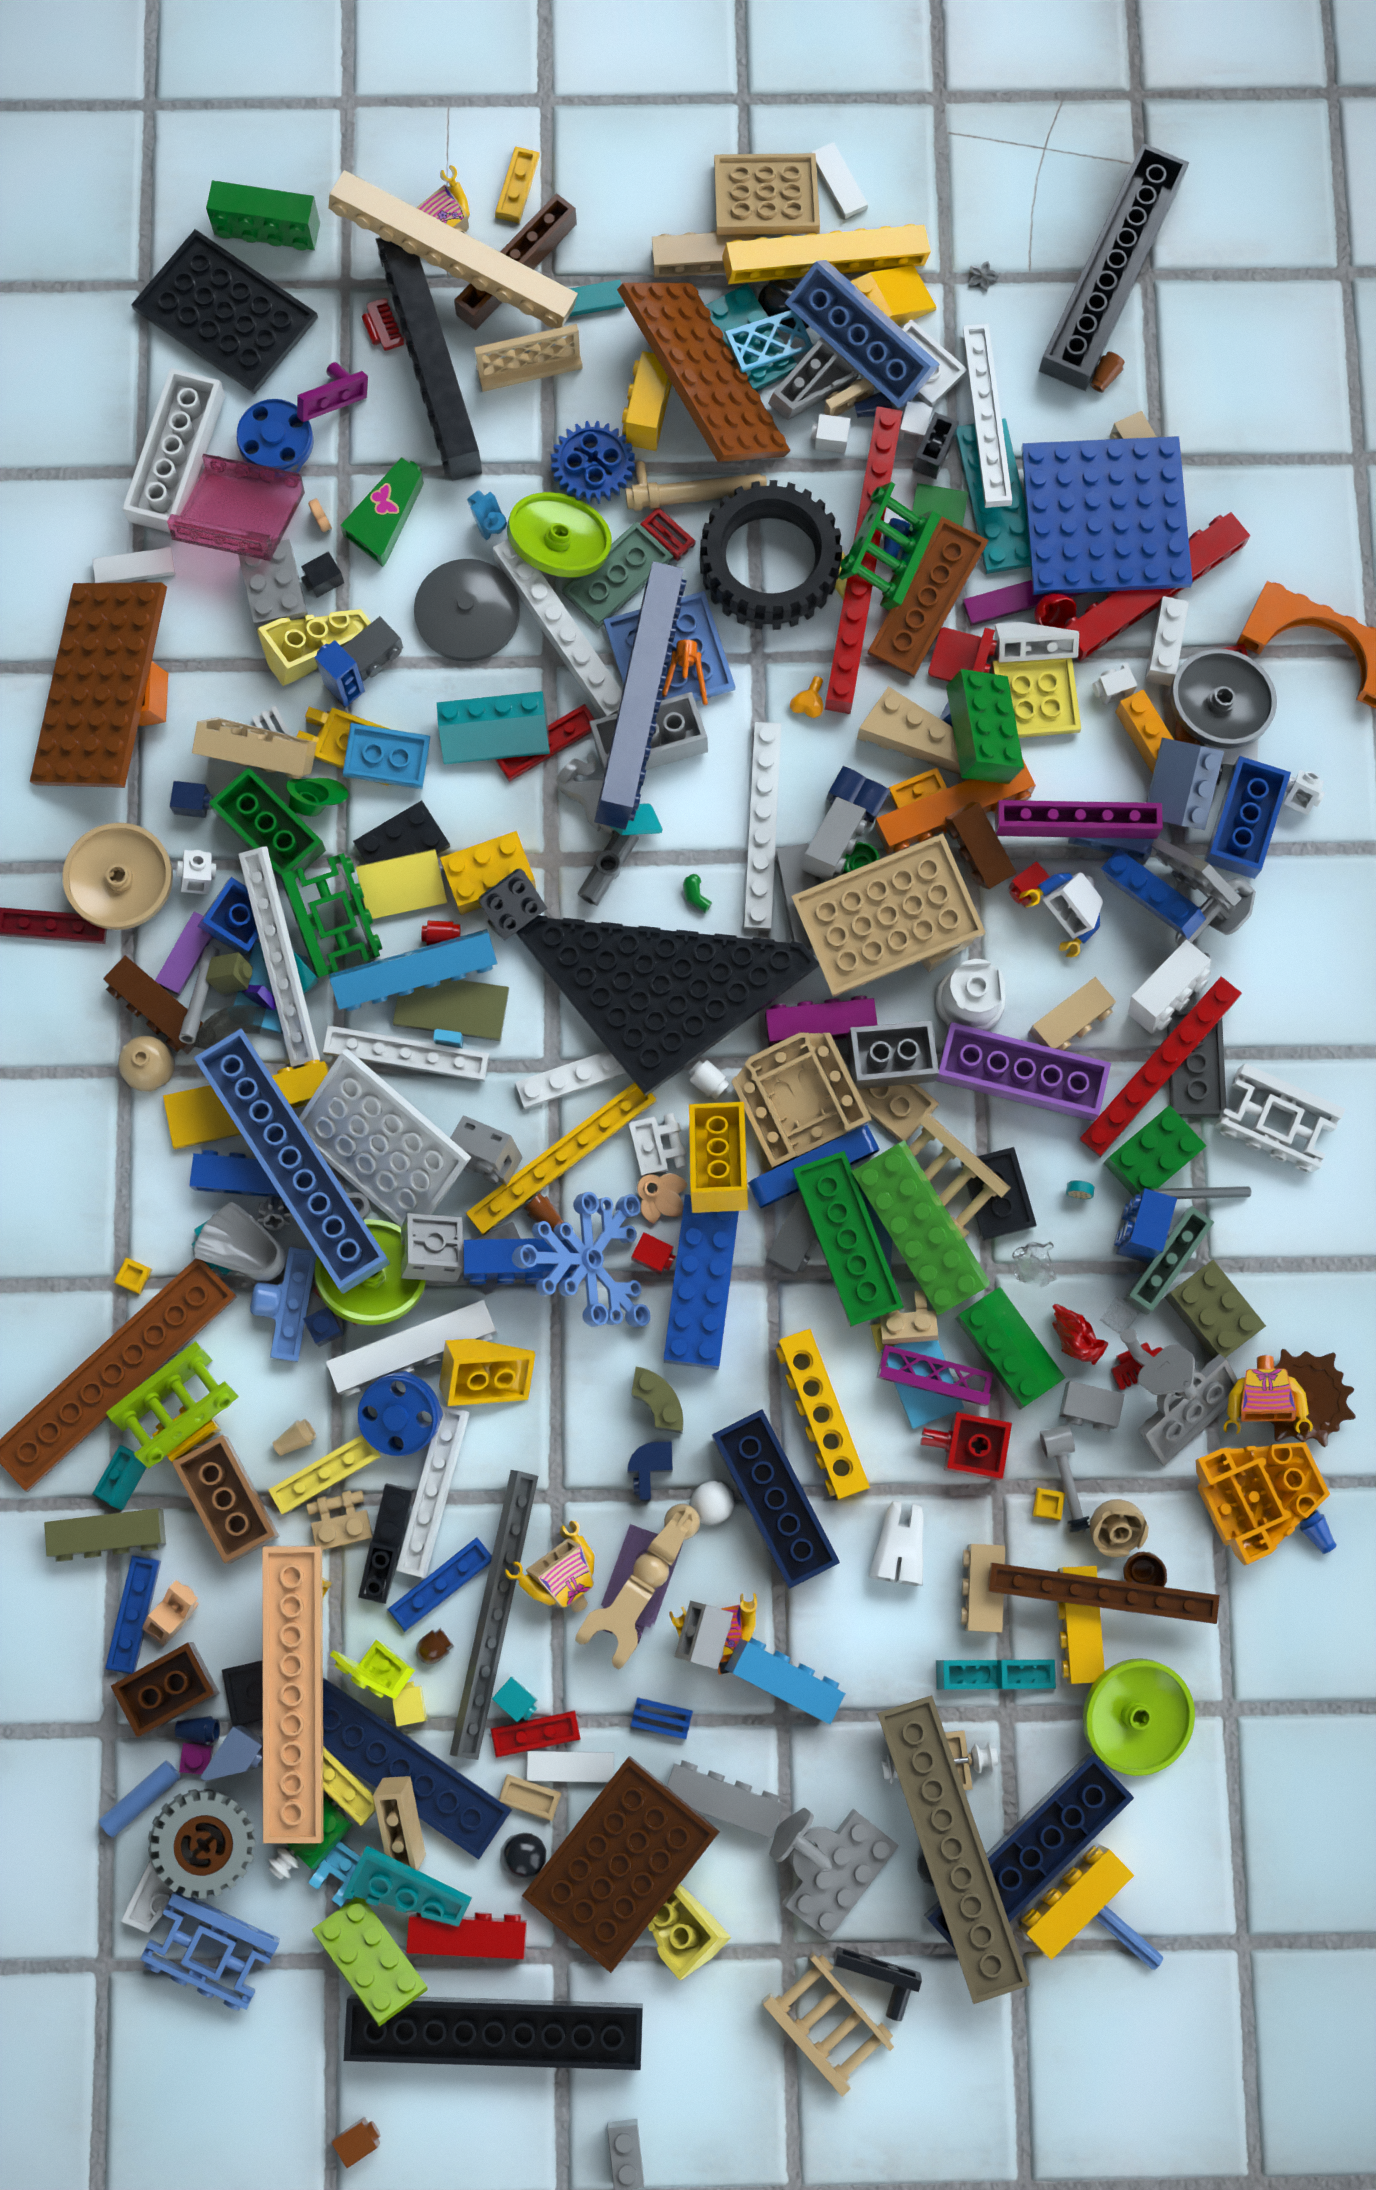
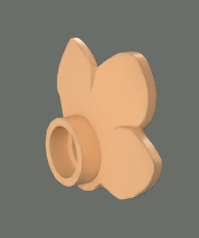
[637,1173,687,1224]

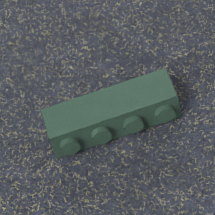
[1123,1206,1214,1316]

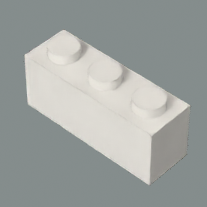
[1144,596,1189,686]

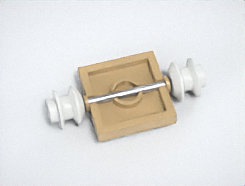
[881,1730,998,1790]

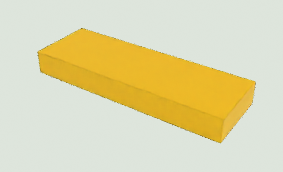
[495,146,540,224]

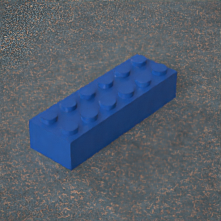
[664,1194,739,1370]

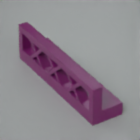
[876,1345,993,1406]

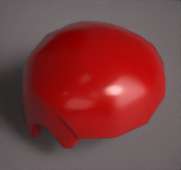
[1034,593,1076,629]

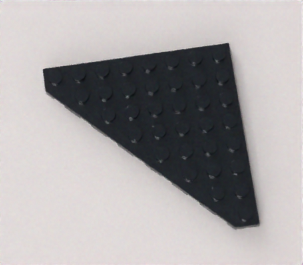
[515,915,819,1097]

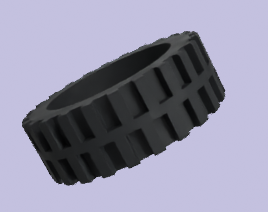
[700,480,842,630]

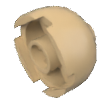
[118,1036,175,1092]
[1090,1499,1149,1557]

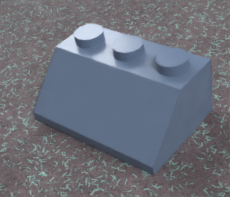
[1146,738,1224,830]

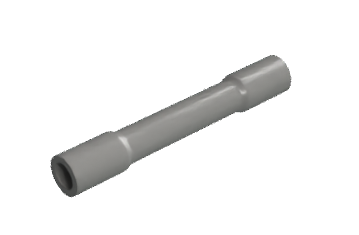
[179,946,220,1044]

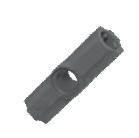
[577,831,639,906]

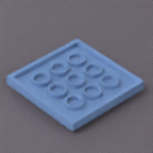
[603,591,736,702]

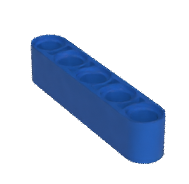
[748,1125,880,1208]

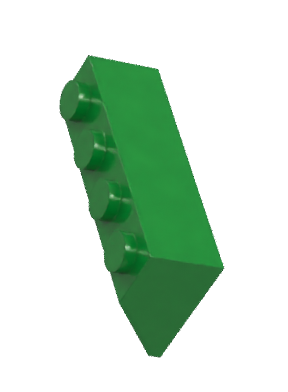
[955,1287,1066,1410]

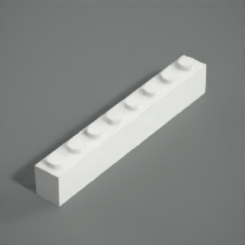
[493,539,622,718]

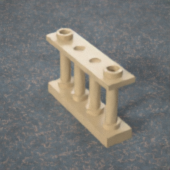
[909,1114,1011,1238]
[762,1952,894,2097]

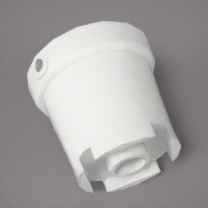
[935,959,1006,1031]

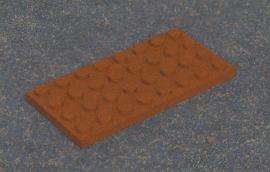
[617,283,791,462]
[29,582,167,788]

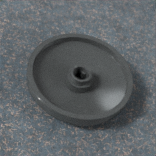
[414,559,520,662]
[1170,649,1277,749]

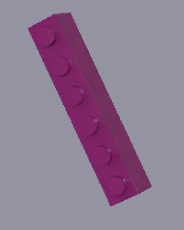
[995,800,1163,839]

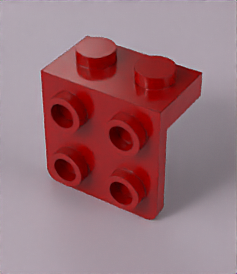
[928,627,997,682]

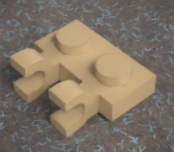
[880,1290,938,1345]

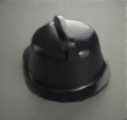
[758,279,809,332]

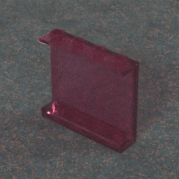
[167,454,305,561]

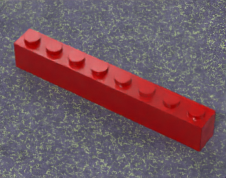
[1064,512,1251,662]

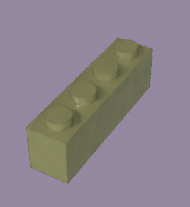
[44,1508,166,1562]

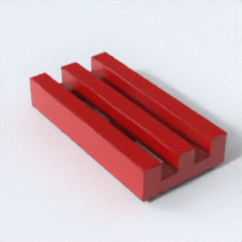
[640,508,696,562]

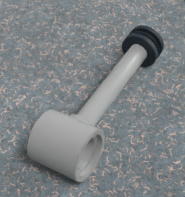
[1040,1425,1090,1533]

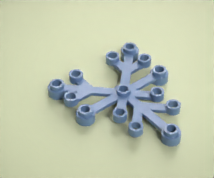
[512,1192,651,1328]

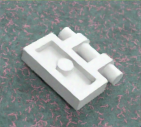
[629,1113,687,1177]

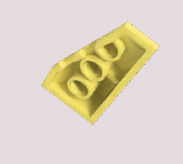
[257,609,371,686]
[648,1884,731,1980]

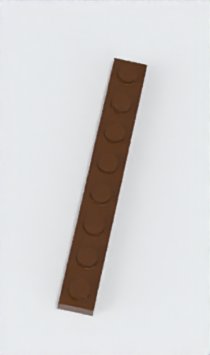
[987,1563,1220,1624]

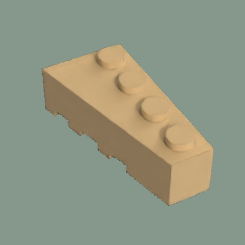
[857,686,961,775]

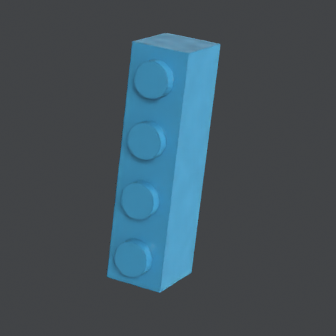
[725,1637,846,1725]

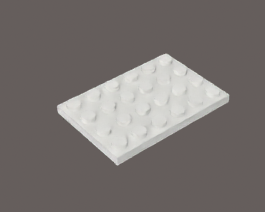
[299,1049,472,1227]

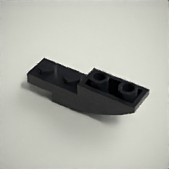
[358,1483,414,1604]

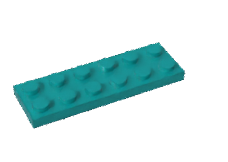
[955,418,1031,574]

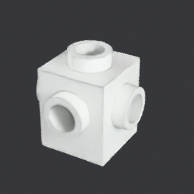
[1284,770,1325,815]
[176,850,216,894]

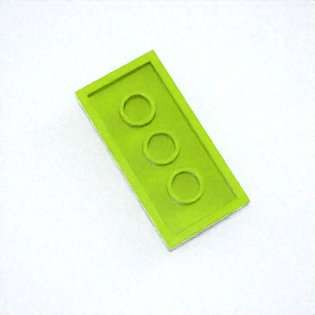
[312,1897,428,2026]

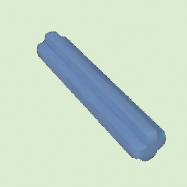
[1093,1905,1163,1970]

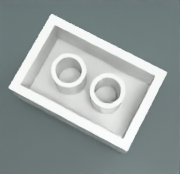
[1128,939,1211,1035]

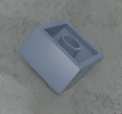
[200,1725,263,1781]

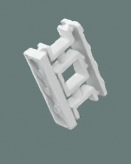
[1214,1063,1345,1173]

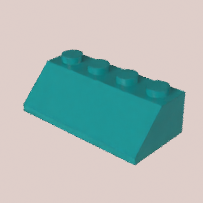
[437,691,550,765]

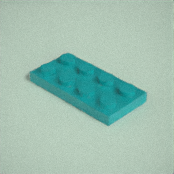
[704,283,798,392]

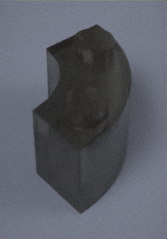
[192,1005,266,1050]

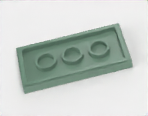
[562,521,673,629]

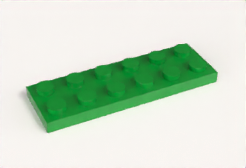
[792,1151,904,1327]

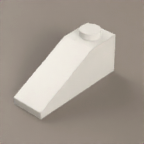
[994,622,1079,662]

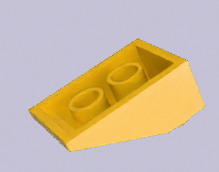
[850,265,937,326]
[439,1339,536,1406]

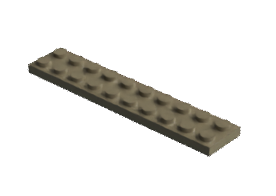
[877,1695,1030,2004]

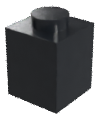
[301,551,344,598]

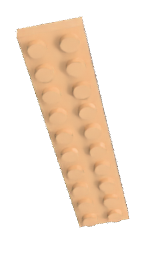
[262,1545,323,1843]

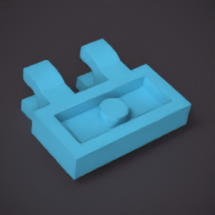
[308,1841,361,1907]

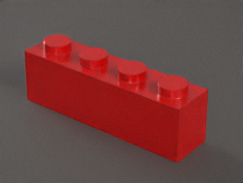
[406,1912,527,1959]

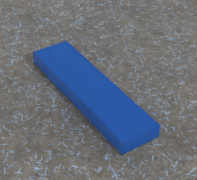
[387,1537,492,1632]
[105,1555,161,1674]

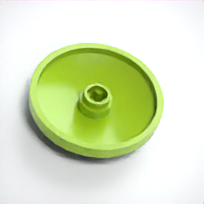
[507,492,612,577]
[315,1219,426,1325]
[1083,1658,1195,1776]

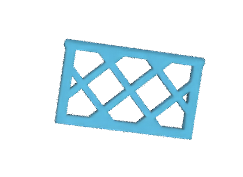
[725,310,814,373]

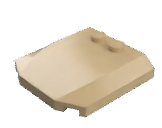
[731,1033,872,1168]

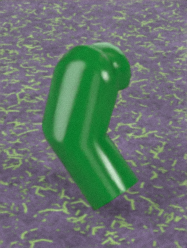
[683,874,712,913]

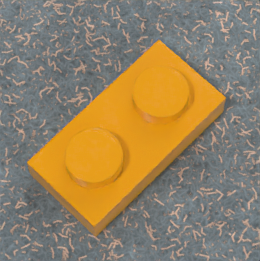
[888,768,947,809]

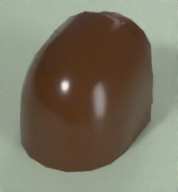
[416,1628,454,1664]

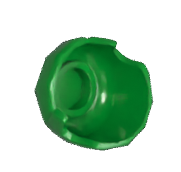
[842,842,880,874]

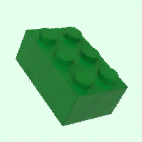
[1104,1105,1207,1197]

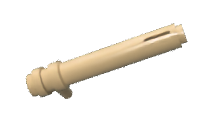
[625,461,767,511]

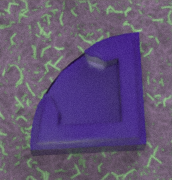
[242,985,277,1011]

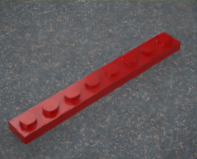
[1080,976,1242,1158]

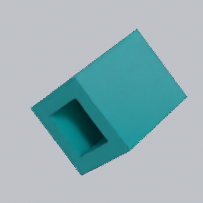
[492,1676,538,1722]

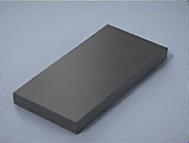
[1167,1010,1226,1118]

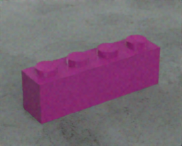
[765,995,878,1047]

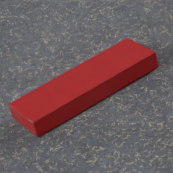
[491,1711,581,1758]

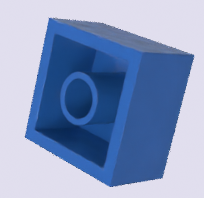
[197,877,259,956]

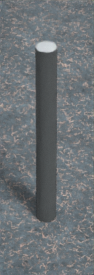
[1150,1186,1252,1199]

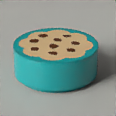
[1066,1180,1095,1199]

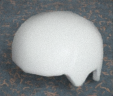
[689,1481,735,1526]

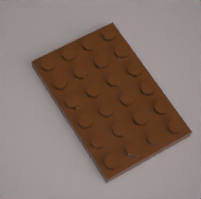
[522,1756,720,1973]

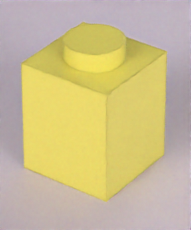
[392,1681,427,1726]

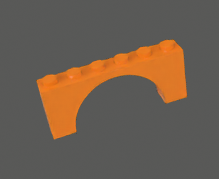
[1236,581,1376,709]

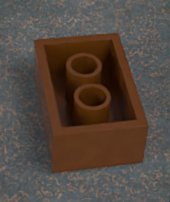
[111,1642,220,1738]

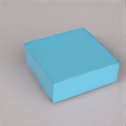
[433,1029,464,1049]

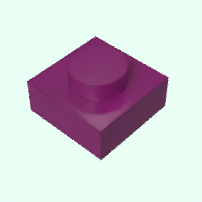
[179,1742,214,1775]

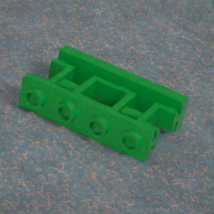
[280,853,383,978]

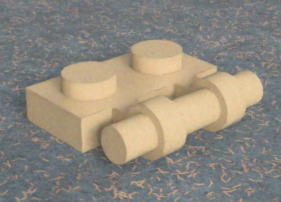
[307,1490,373,1550]

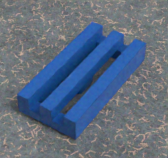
[631,1697,693,1739]

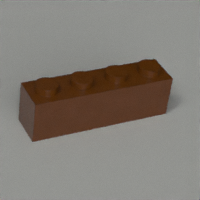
[103,955,209,1055]

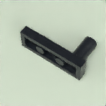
[834,1946,922,2021]

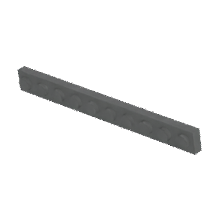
[449,1470,539,1760]

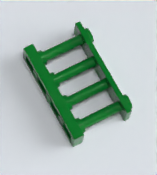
[838,482,940,610]

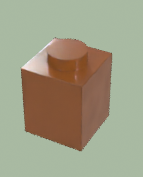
[331,2117,381,2168]

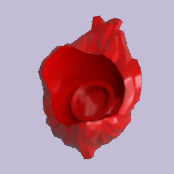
[1052,1304,1108,1365]

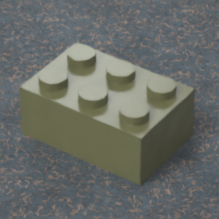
[1164,1259,1266,1359]

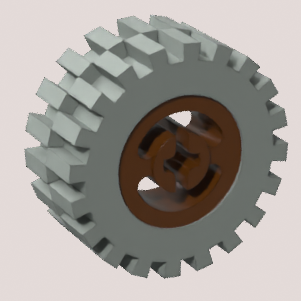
[148,1789,255,1899]

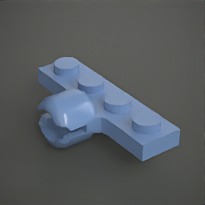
[250,1247,317,1362]

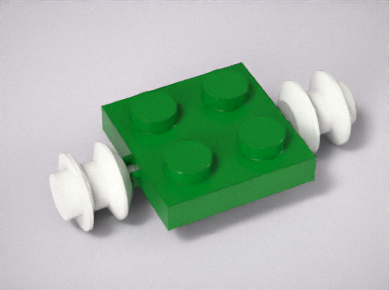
[268,1794,354,1879]

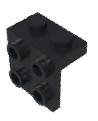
[478,869,548,941]

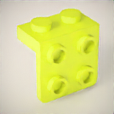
[330,1640,415,1699]

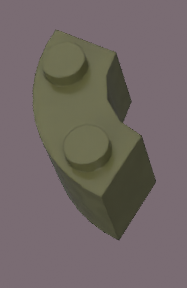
[631,1366,683,1433]

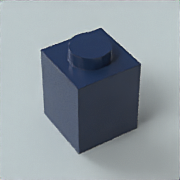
[170,781,213,818]
[303,1307,344,1347]

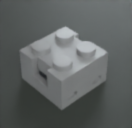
[450,1115,523,1185]
[401,1213,464,1282]

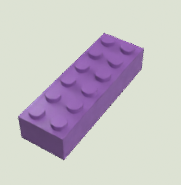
[935,1022,1111,1122]

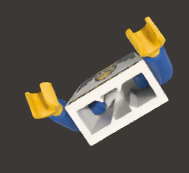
[1020,873,1103,957]

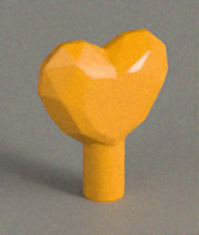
[789,676,823,718]

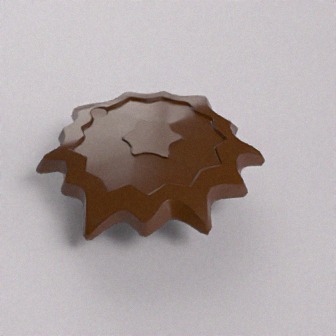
[1268,1349,1356,1447]

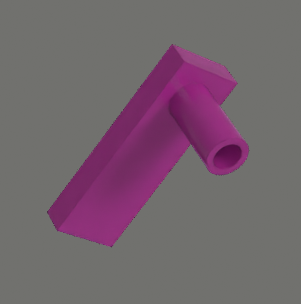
[297,362,368,422]

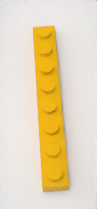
[466,1083,656,1235]

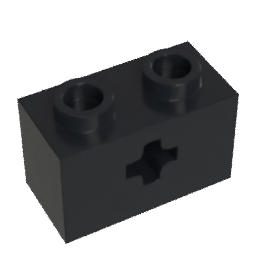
[912,412,959,479]

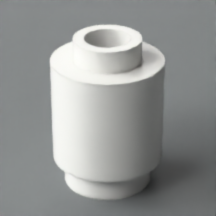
[689,1060,730,1100]

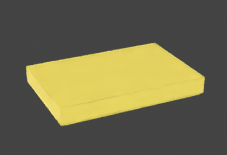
[356,849,447,919]

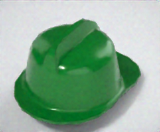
[286,778,349,817]

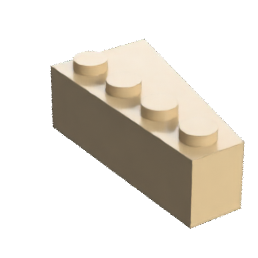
[192,717,317,779]

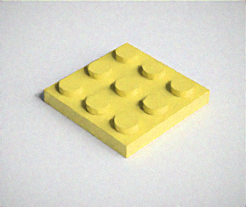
[992,658,1081,738]

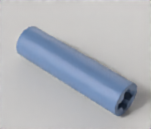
[98,1760,181,1838]

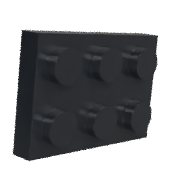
[353,800,450,864]
[960,1147,1037,1241]

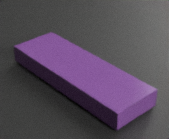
[155,911,213,995]

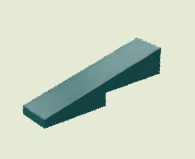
[936,1659,1056,1690]

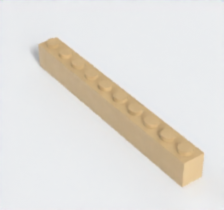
[328,170,578,328]

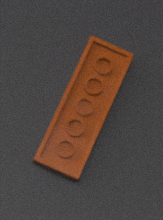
[867,517,989,678]

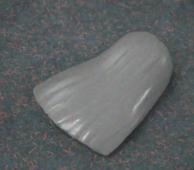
[193,1202,286,1282]

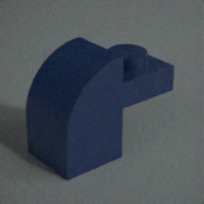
[627,1441,673,1501]

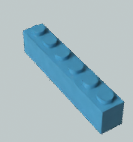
[329,929,497,1011]

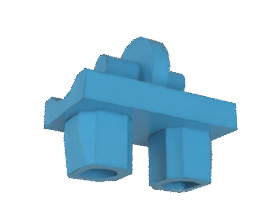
[467,490,507,541]

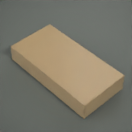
[498,1774,562,1821]

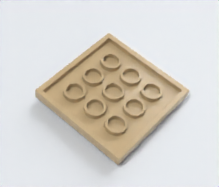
[714,153,820,235]

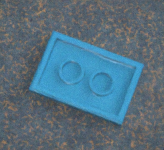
[343,723,430,789]

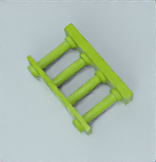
[106,1341,239,1469]

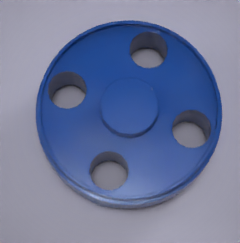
[236,399,314,476]
[358,1371,443,1456]

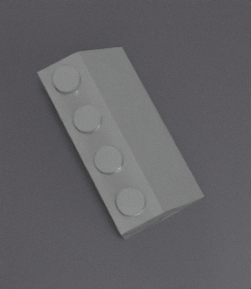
[589,692,708,773]

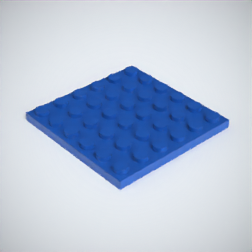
[1021,436,1193,595]

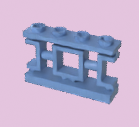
[140,1891,280,2011]

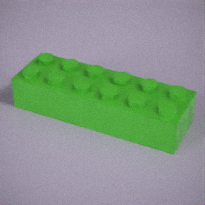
[852,1140,990,1315]

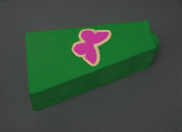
[340,457,424,567]

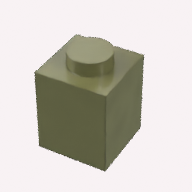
[206,952,253,995]

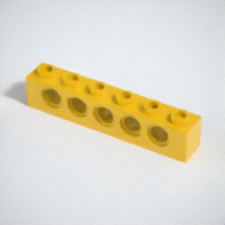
[775,1329,870,1501]

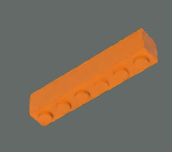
[874,760,1036,854]

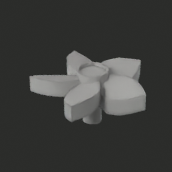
[969,261,999,291]

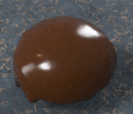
[1123,1551,1167,1587]

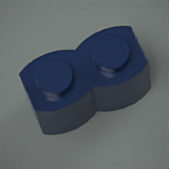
[826,766,890,823]

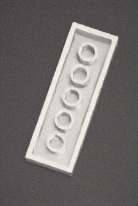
[122,368,225,535]

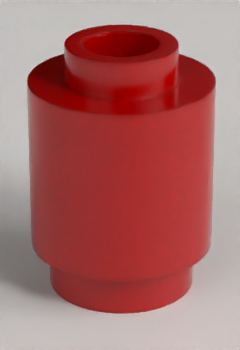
[421,920,461,946]

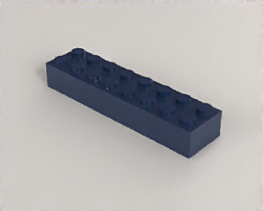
[924,1753,1134,1949]

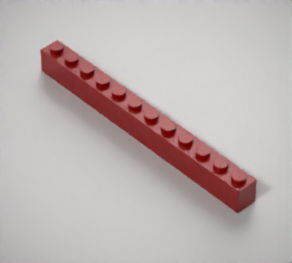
[824,406,903,714]

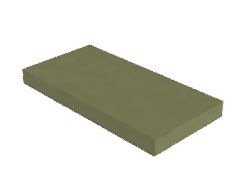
[393,978,509,1041]

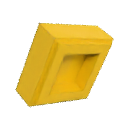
[114,1258,152,1295]
[1032,1488,1065,1521]

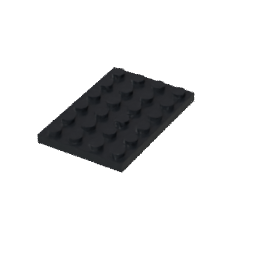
[131,229,318,394]

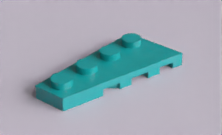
[342,1846,472,1926]

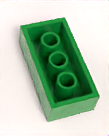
[206,180,320,251]
[946,669,1024,784]
[209,767,326,880]

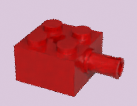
[920,1412,1012,1481]

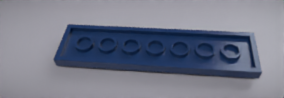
[323,1678,513,1860]

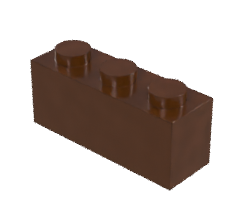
[945,802,1017,889]

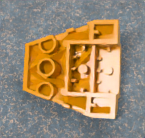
[1195,1442,1330,1565]

